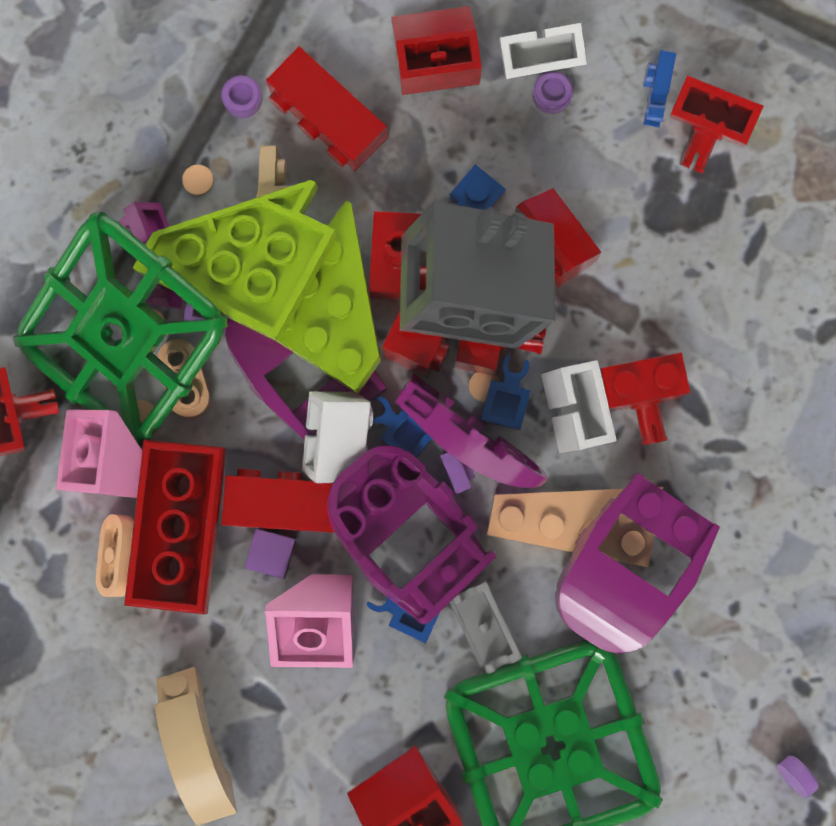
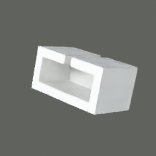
[499,23,587,79]
[541,360,617,453]
[302,391,373,483]

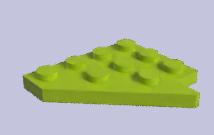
[133,180,338,342]
[276,200,381,394]

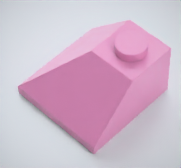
[56,410,142,498]
[265,574,354,668]

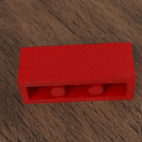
[266,46,388,172]
[221,469,335,533]

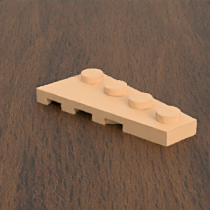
[486,487,663,567]

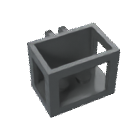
[400,201,555,349]

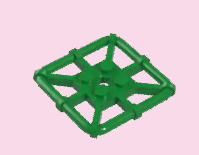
[13,212,228,447]
[444,640,663,826]

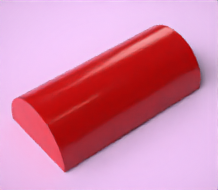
[124,440,227,615]

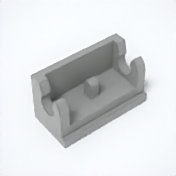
[450,581,522,673]

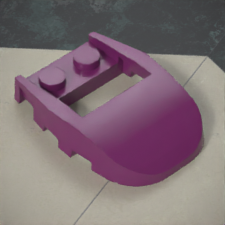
[225,318,387,440]
[395,373,548,488]
[327,446,497,625]
[555,473,720,653]

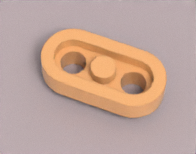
[157,339,211,419]
[96,514,134,597]

